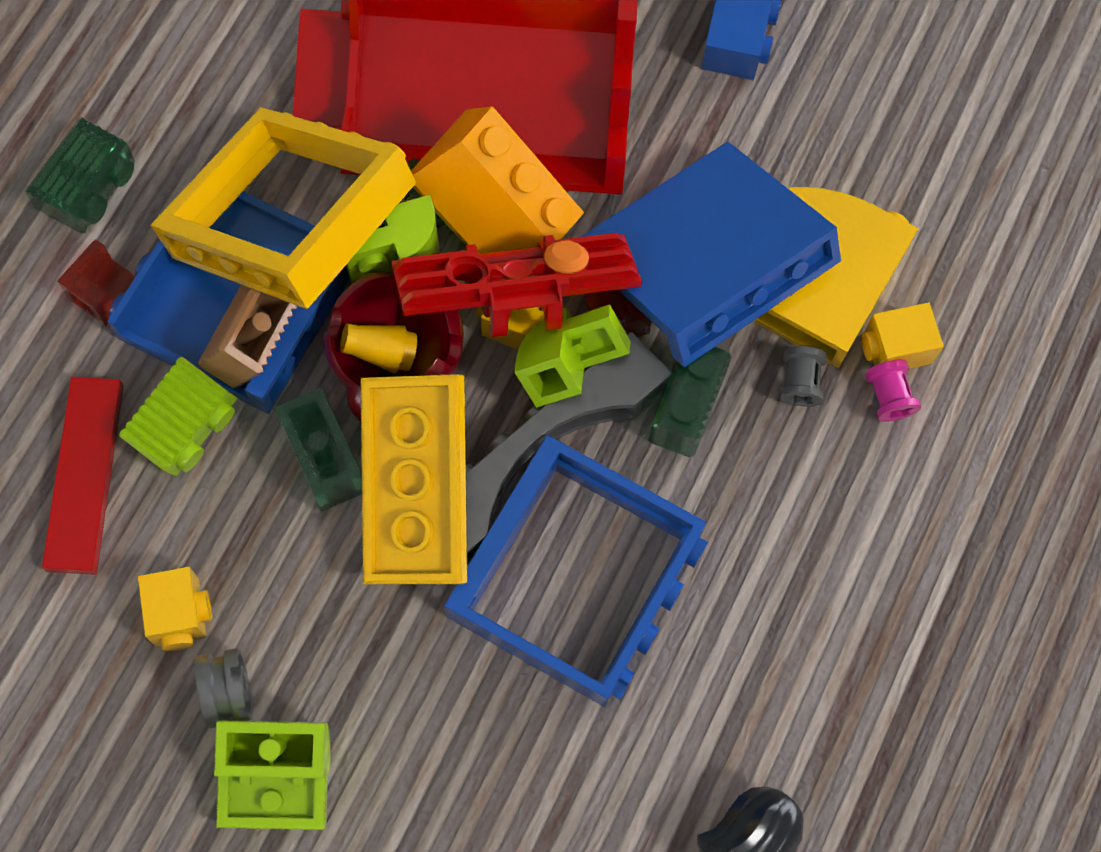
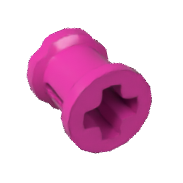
[865,360,921,422]

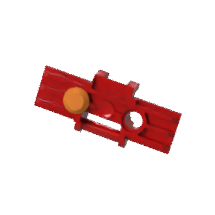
[391,233,642,338]

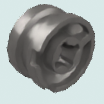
[195,647,253,728]

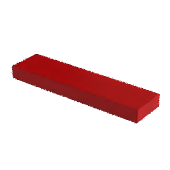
[42,377,124,575]

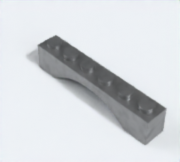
[466,332,672,565]

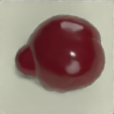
[324,272,464,422]

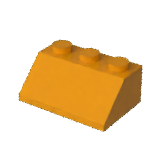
[411,106,584,254]

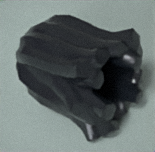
[697,786,804,852]

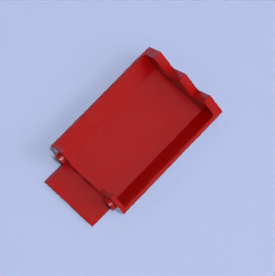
[293,0,638,195]

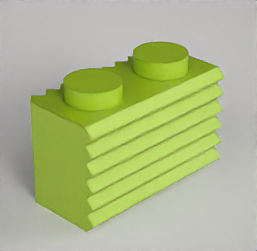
[119,356,238,477]

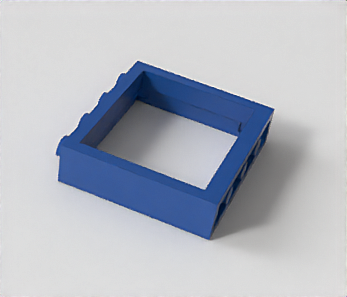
[444,435,708,707]

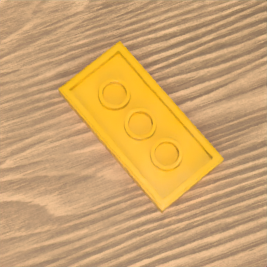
[361,375,467,584]

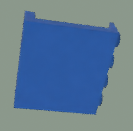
[581,141,841,367]
[107,177,350,414]

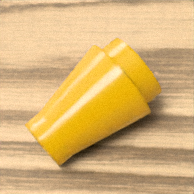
[340,323,417,374]

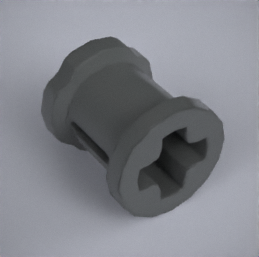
[780,346,827,407]

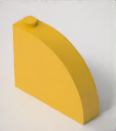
[752,187,919,369]

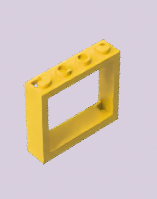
[150,107,416,309]

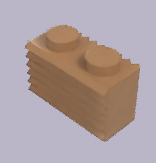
[198,285,297,388]

